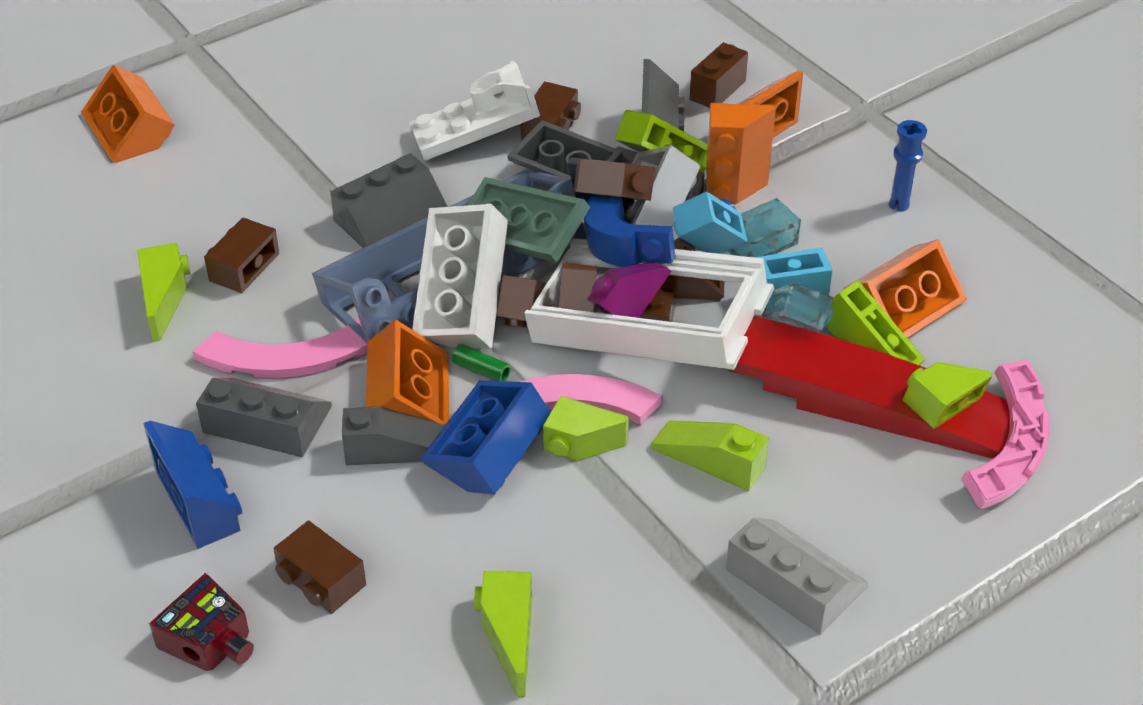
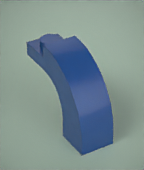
[584,196,676,267]

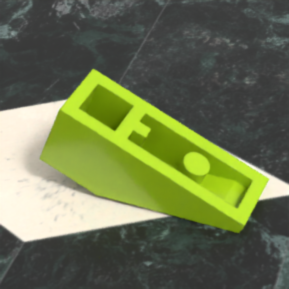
[615,110,708,173]
[137,242,191,342]
[816,280,925,365]
[651,420,769,491]
[474,570,532,697]

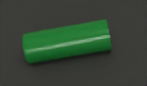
[452,344,511,381]

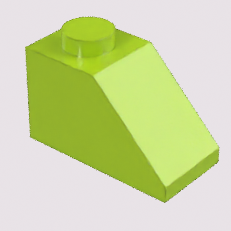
[902,362,993,429]
[543,396,629,461]

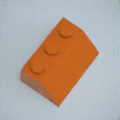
[81,64,175,163]
[737,70,803,138]
[705,103,776,204]
[843,239,967,338]
[365,319,449,425]

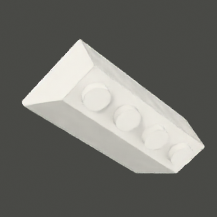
[412,204,508,349]

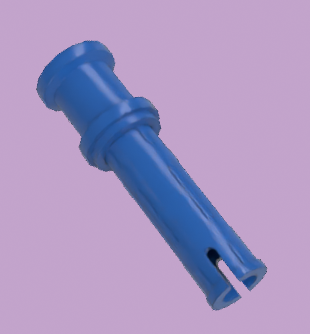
[889,120,927,212]

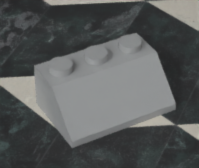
[625,145,700,228]
[726,518,868,635]

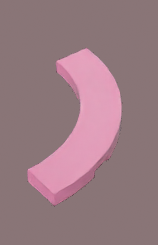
[192,317,367,378]
[961,359,1050,509]
[520,374,662,425]

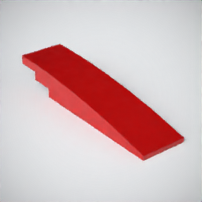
[729,315,1010,459]

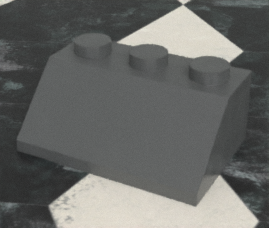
[642,59,685,131]
[507,120,623,179]
[330,153,448,248]
[196,378,332,458]

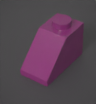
[587,262,671,318]

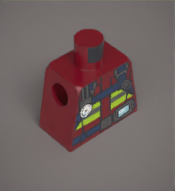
[149,573,254,671]

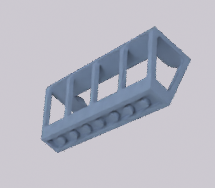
[312,169,587,344]

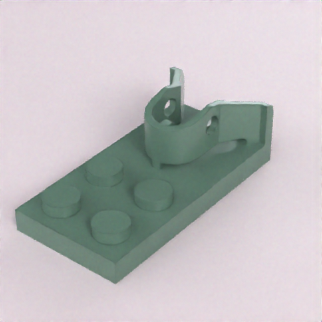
[467,177,590,263]

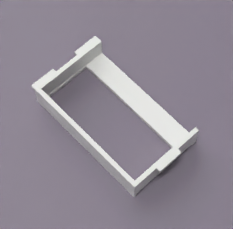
[524,238,774,370]

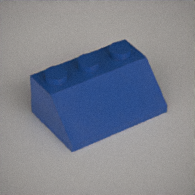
[420,380,551,495]
[143,420,243,549]

